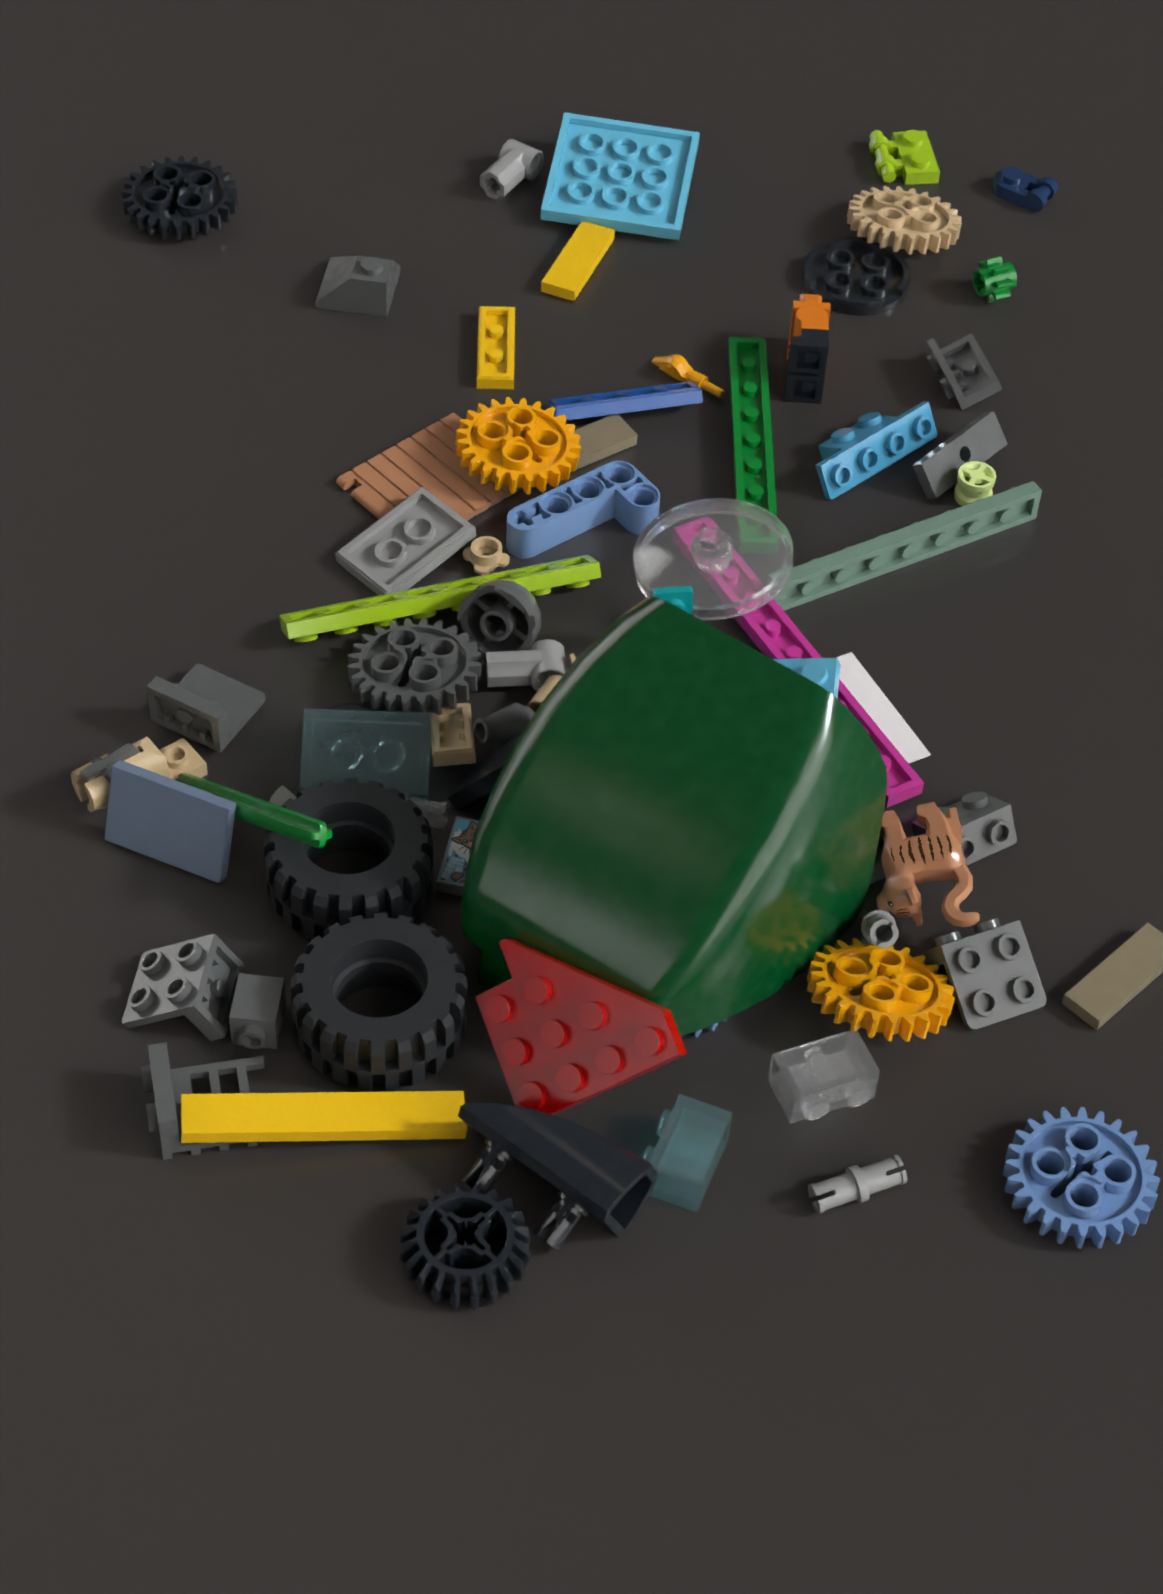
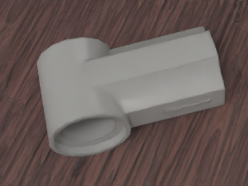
[480,139,544,200]
[485,639,567,691]

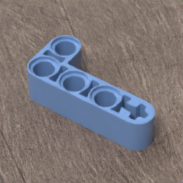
[506,461,660,559]

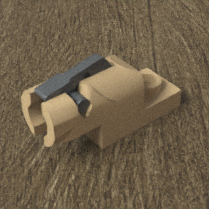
[71,736,208,812]

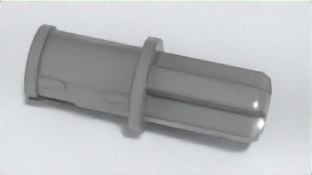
[861,909,899,948]

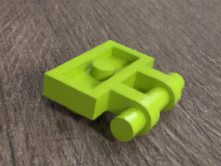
[869,130,940,185]

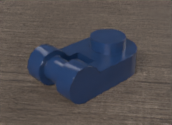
[992,167,1058,212]

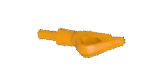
[652,354,725,399]

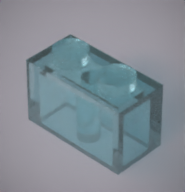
[643,1094,733,1212]

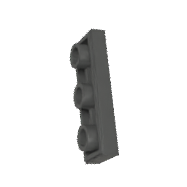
[913,411,1008,499]

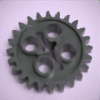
[348,618,482,718]

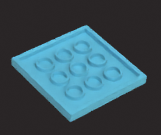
[540,112,700,240]

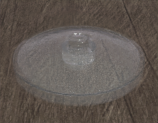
[633,498,794,620]

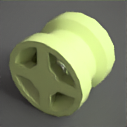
[954,461,996,506]

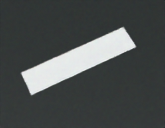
[836,652,931,764]

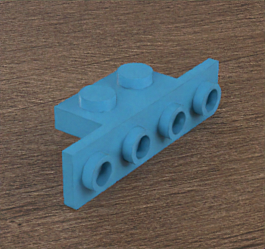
[815,401,937,499]

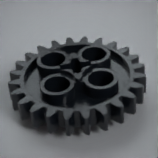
[122,156,238,240]

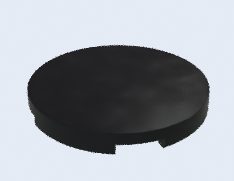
[803,237,911,316]

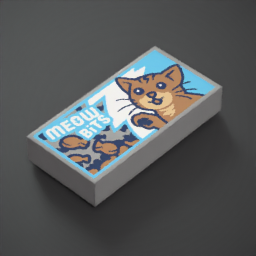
[436,816,480,896]

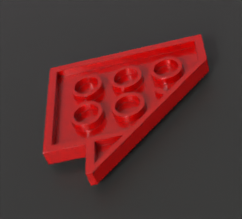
[475,939,687,1115]

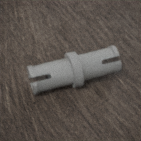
[808,1154,907,1214]

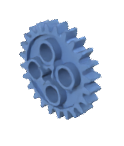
[1002,1107,1160,1249]

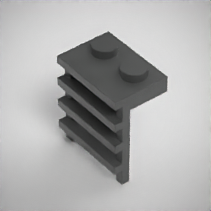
[141,1042,265,1160]

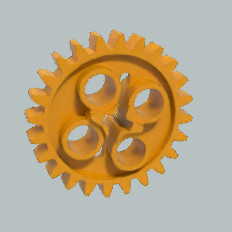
[455,397,581,495]
[807,938,955,1042]

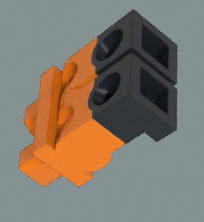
[784,294,831,404]

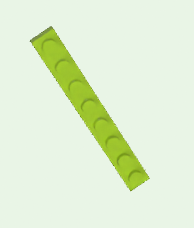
[279,555,601,642]

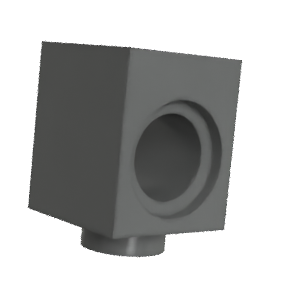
[229,973,286,1049]

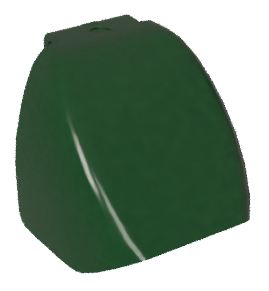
[460,597,887,1036]

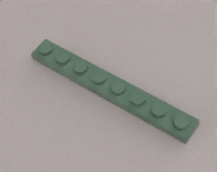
[766,481,1042,611]

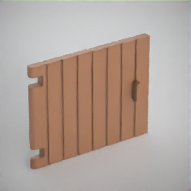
[336,412,523,521]

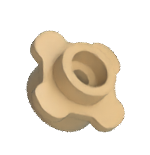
[463,536,510,575]

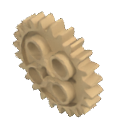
[847,186,962,254]

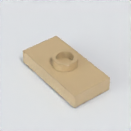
[429,703,476,767]

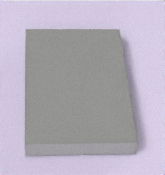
[335,487,477,595]

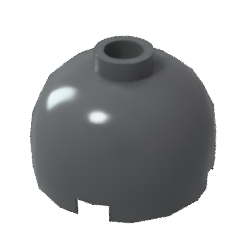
[457,579,541,660]

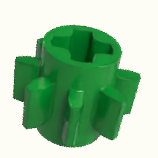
[972,256,1017,303]

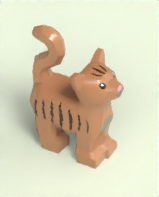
[876,802,980,928]

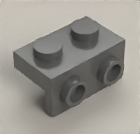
[926,333,1003,410]
[911,791,1017,865]

